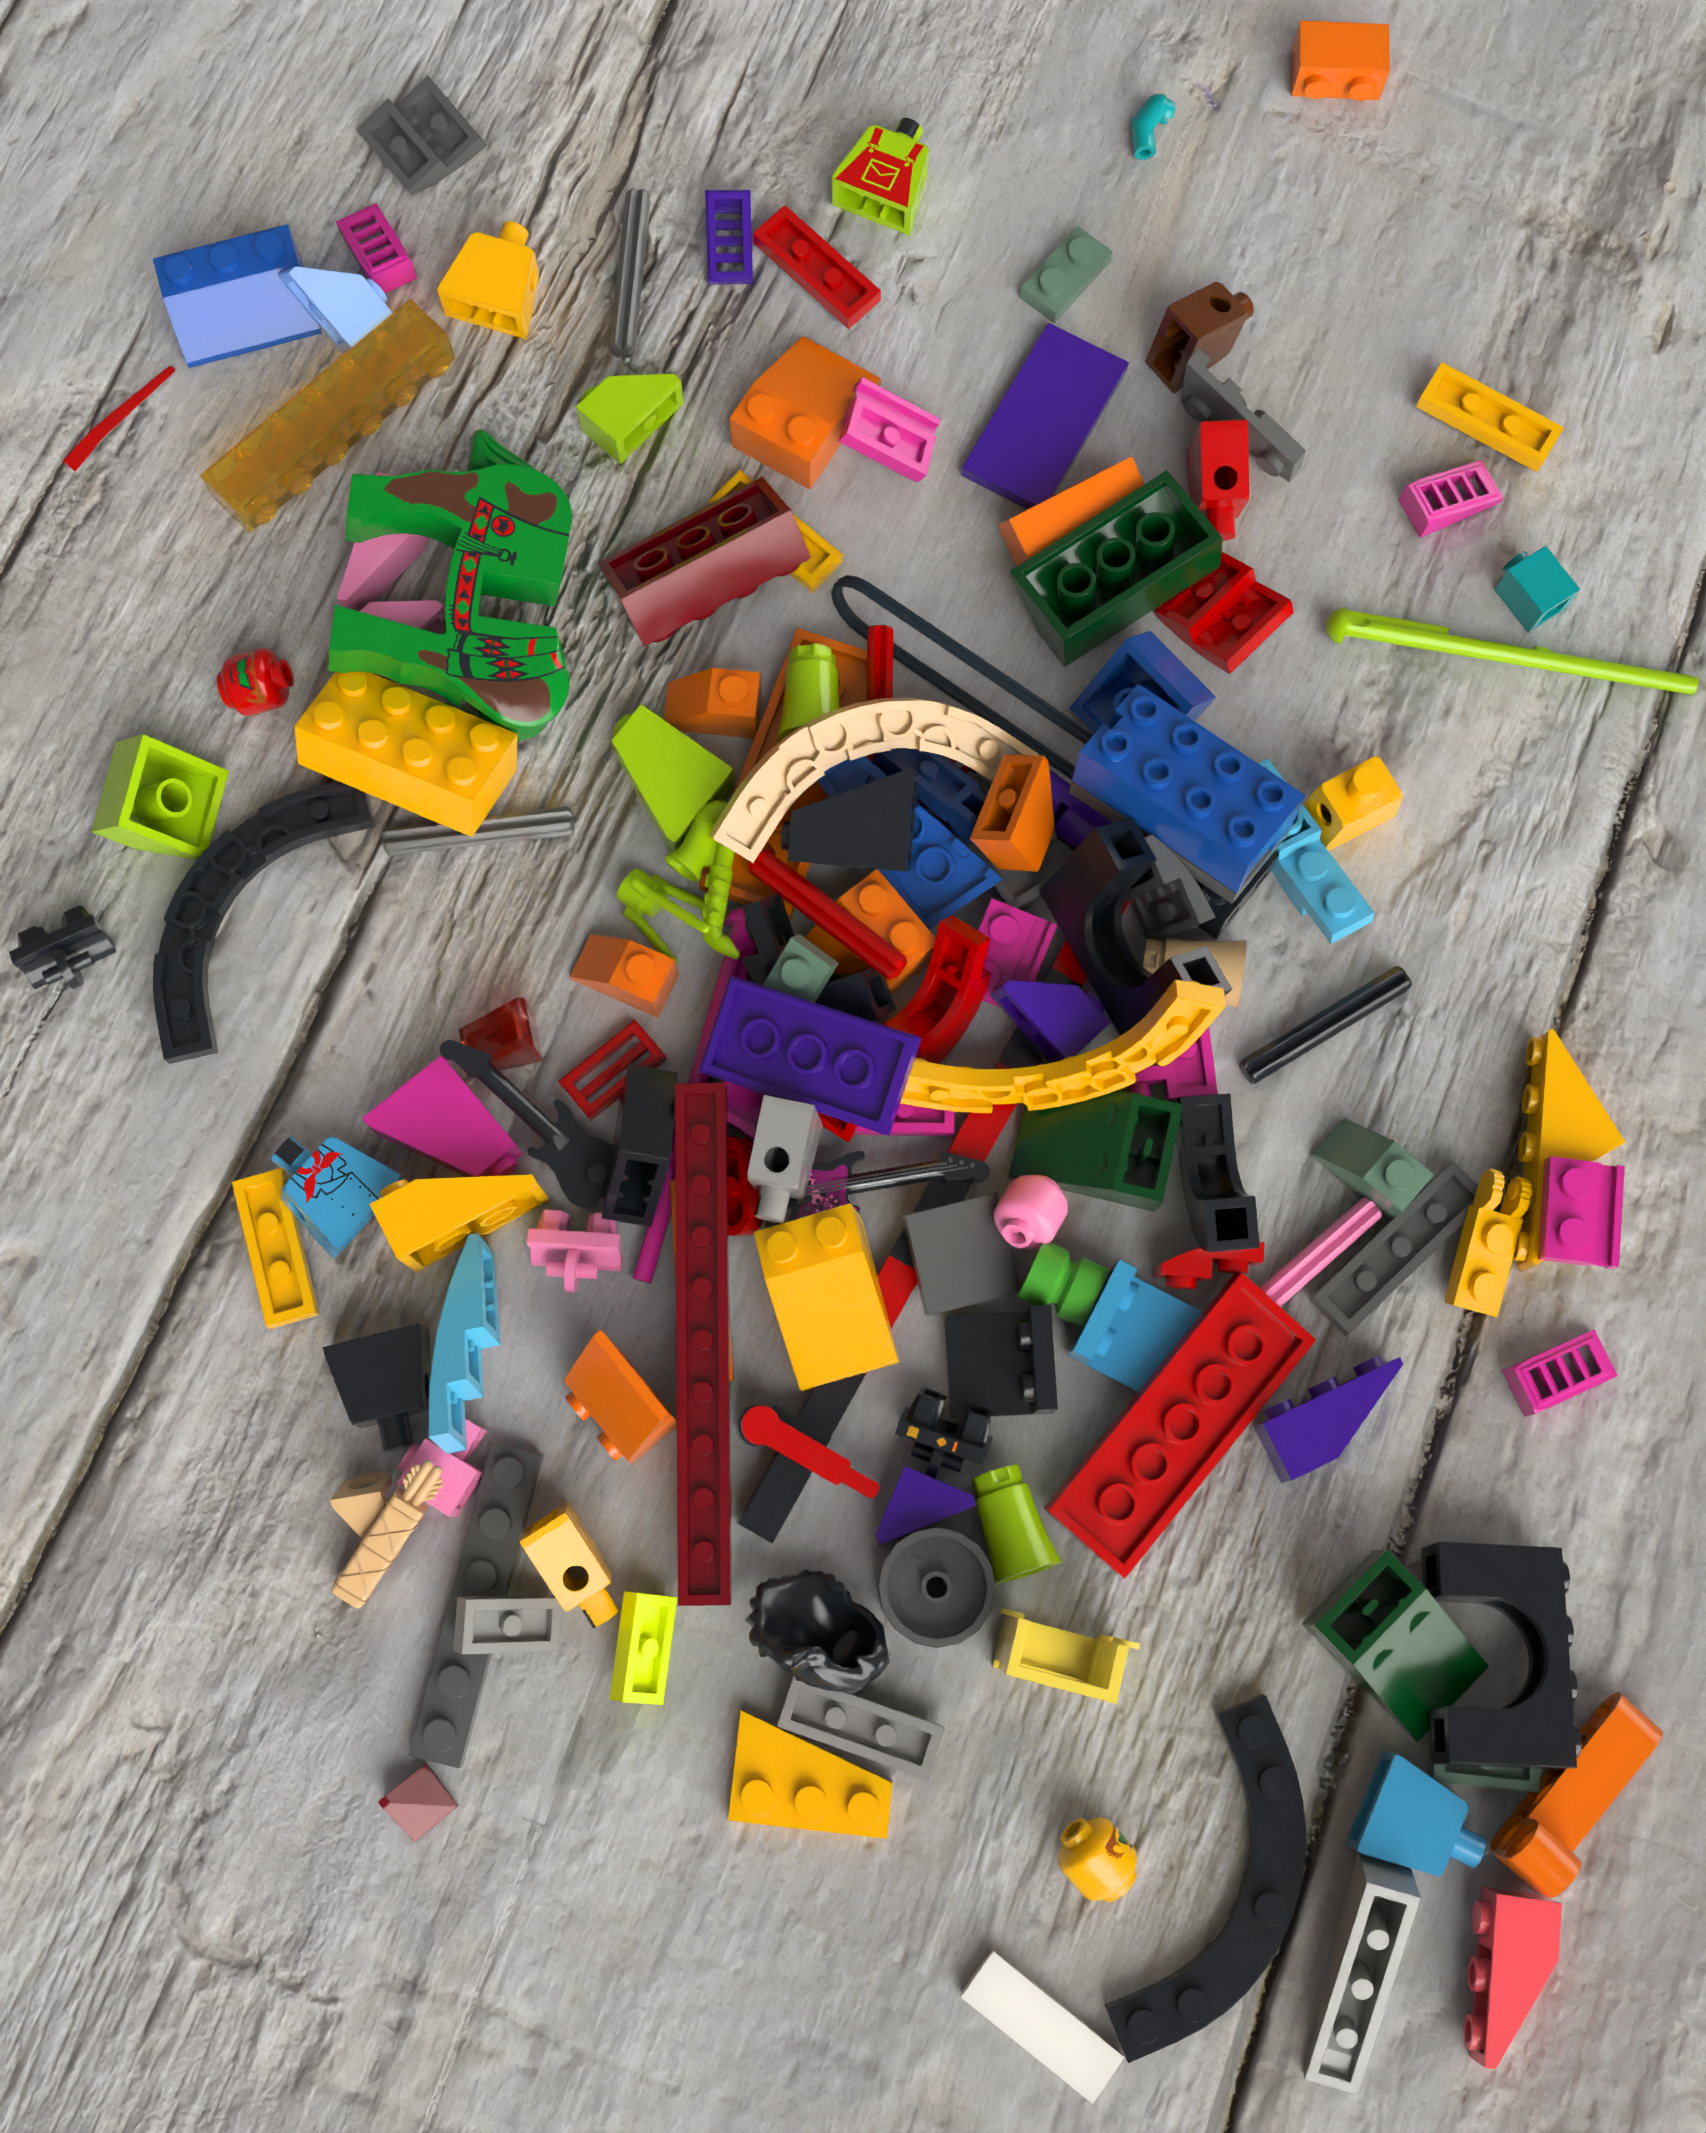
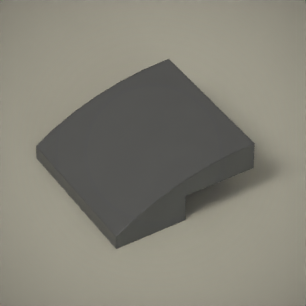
[356,75,487,195]
[1123,835,1215,940]
[902,1192,1020,1316]

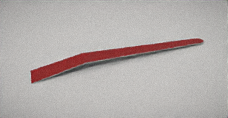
[63,366,175,472]

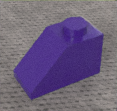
[989,980,1110,1063]

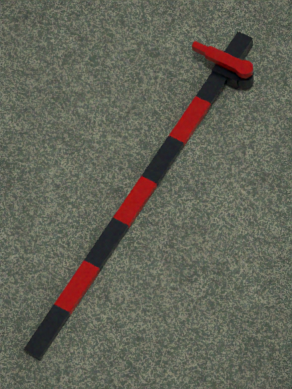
[735,900,1130,1544]

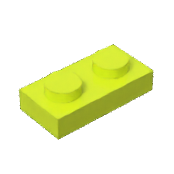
[609,1591,677,1705]

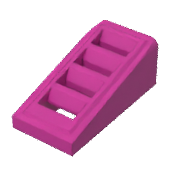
[336,203,417,293]
[1398,460,1504,538]
[1502,1329,1618,1417]

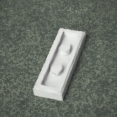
[960,1949,1124,2104]

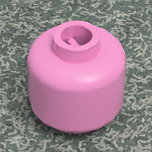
[993,1175,1068,1250]

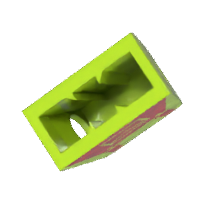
[832,118,929,236]

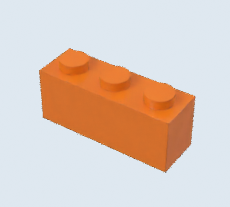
[997,456,1144,566]

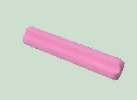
[1260,1197,1382,1307]

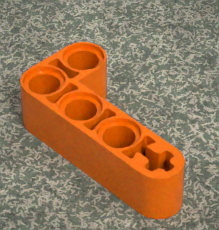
[1489,1692,1663,1898]

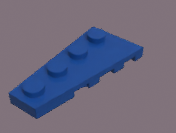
[817,756,1004,930]

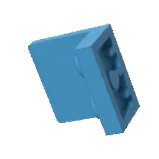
[1067,1259,1202,1392]

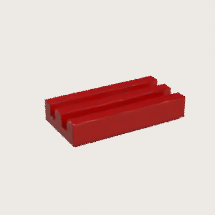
[558,1019,667,1121]

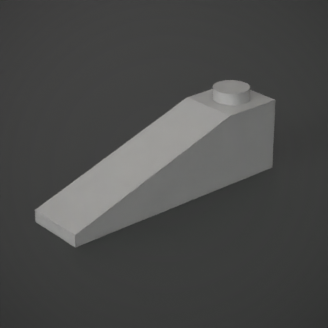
[1304,1852,1421,2095]

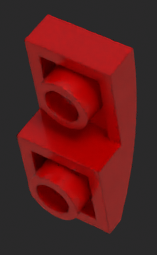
[1152,1242,1265,1290]

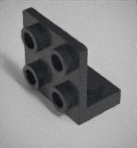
[945,1305,1058,1419]

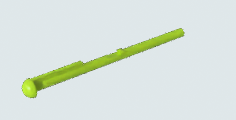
[1325,607,1699,695]

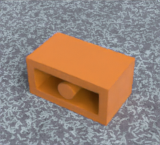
[1291,20,1390,101]

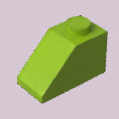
[576,374,684,465]

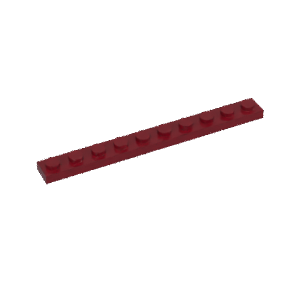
[675,1083,732,1606]

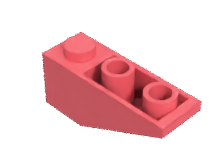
[1463,1887,1562,2070]

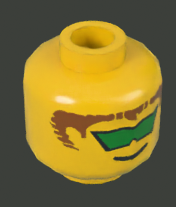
[1057,1817,1137,1902]

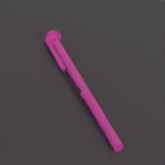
[632,908,756,1284]

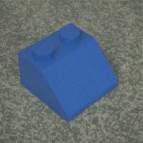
[1069,631,1216,734]

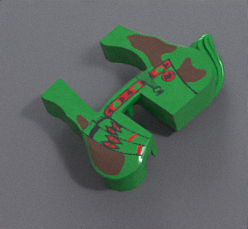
[328,429,572,741]

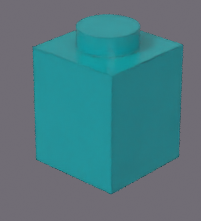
[1495,545,1580,633]

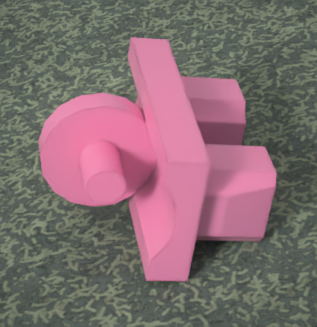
[526,1209,623,1293]

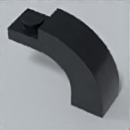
[742,894,896,1022]
[1177,1093,1260,1252]

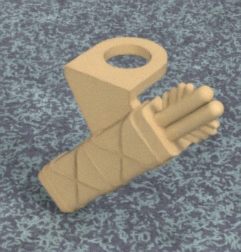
[330,1460,443,1609]

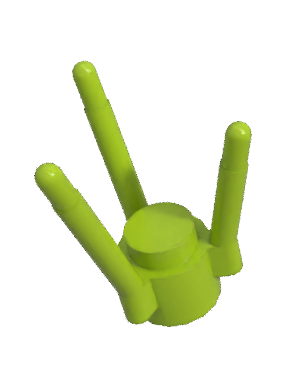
[616,868,729,965]

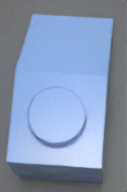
[278,266,392,352]

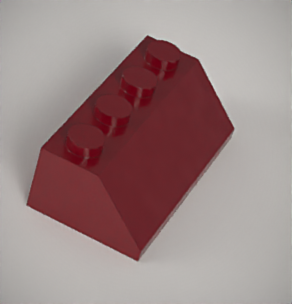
[598,477,811,646]

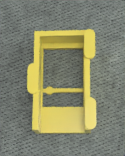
[992,1608,1140,1704]

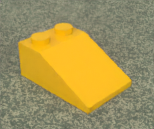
[369,1174,550,1273]
[754,1203,899,1391]

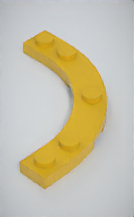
[900,980,1226,1113]

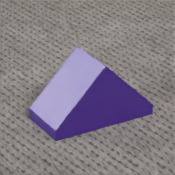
[875,1466,976,1545]

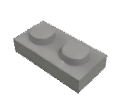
[453,1595,562,1654]

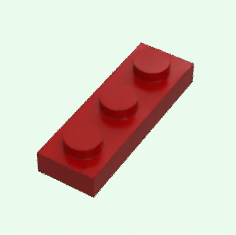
[753,205,881,329]

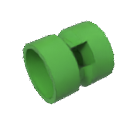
[1017,1242,1109,1328]

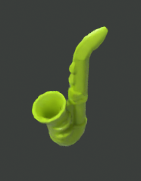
[664,800,740,960]

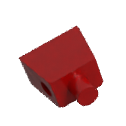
[1186,420,1250,541]

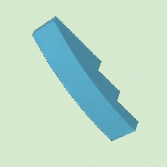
[429,1233,501,1454]

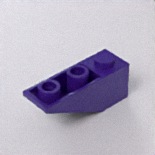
[1254,1354,1404,1483]

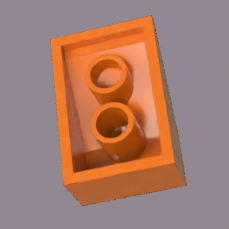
[729,336,881,490]
[563,1330,677,1464]

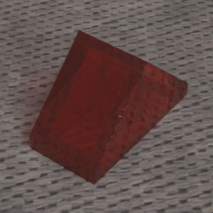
[459,997,543,1076]

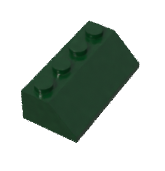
[1010,470,1223,667]

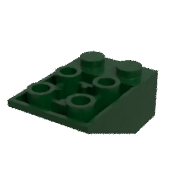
[1008,1091,1183,1212]
[1302,1550,1489,1742]

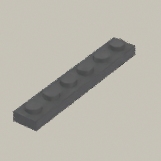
[408,1442,544,1768]

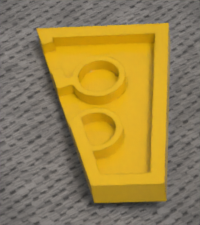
[728,1709,893,1839]

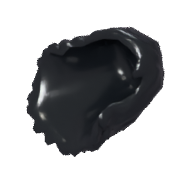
[745,1569,890,1694]

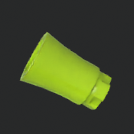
[777,643,840,744]
[971,1464,1063,1585]

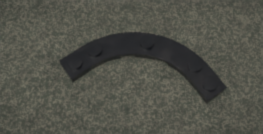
[153,781,375,1064]
[1105,1694,1306,2063]

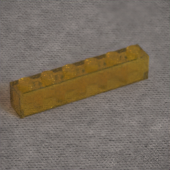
[200,298,455,534]

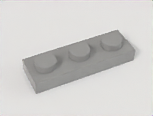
[777,1676,945,1780]

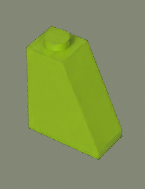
[611,704,736,853]

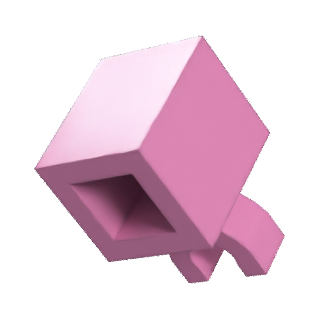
[396,1418,487,1518]

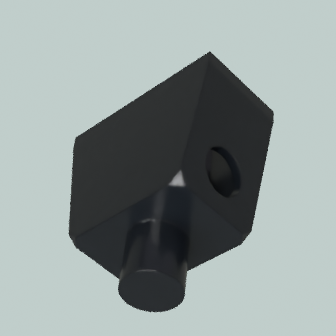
[323,1323,431,1452]

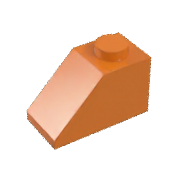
[663,668,762,739]
[970,755,1055,872]
[569,934,679,1018]

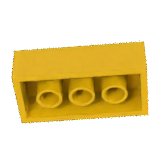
[294,672,517,837]

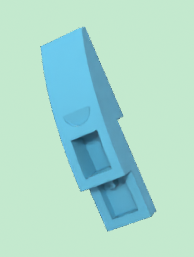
[1258,759,1375,944]

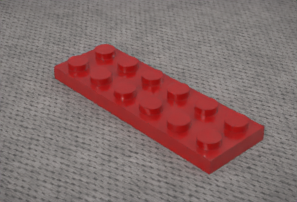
[1043,1272,1316,1579]

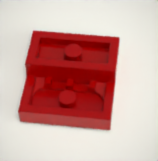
[1155,552,1294,674]

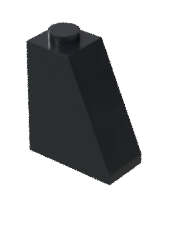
[781,770,919,872]
[601,1064,678,1227]

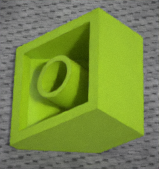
[91,734,229,860]

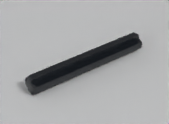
[1239,966,1412,1084]

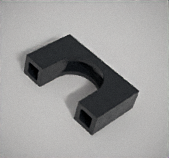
[1039,818,1232,1036]
[1421,1542,1582,1770]

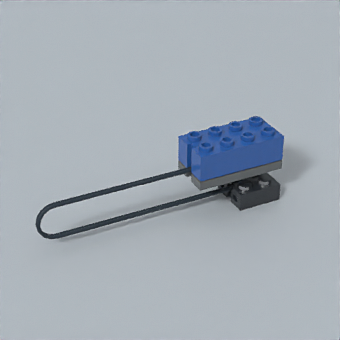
[831,575,1306,940]

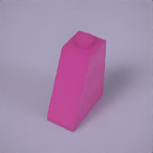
[362,1055,523,1177]

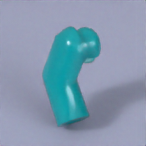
[1130,94,1175,160]

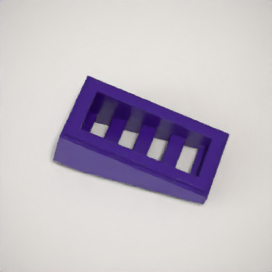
[705,190,753,285]

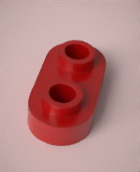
[728,1136,763,1236]

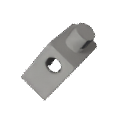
[747,1095,823,1223]

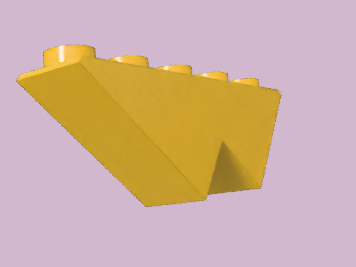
[1513,1028,1626,1272]

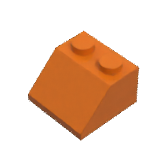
[804,869,936,994]

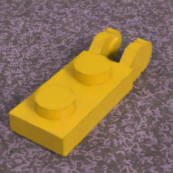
[1444,1168,1533,1317]

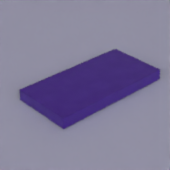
[961,323,1129,509]
[699,976,922,1136]

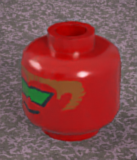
[217,647,294,716]

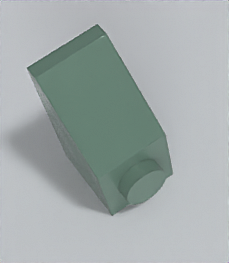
[1311,1118,1434,1222]

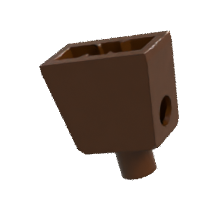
[1145,282,1254,394]

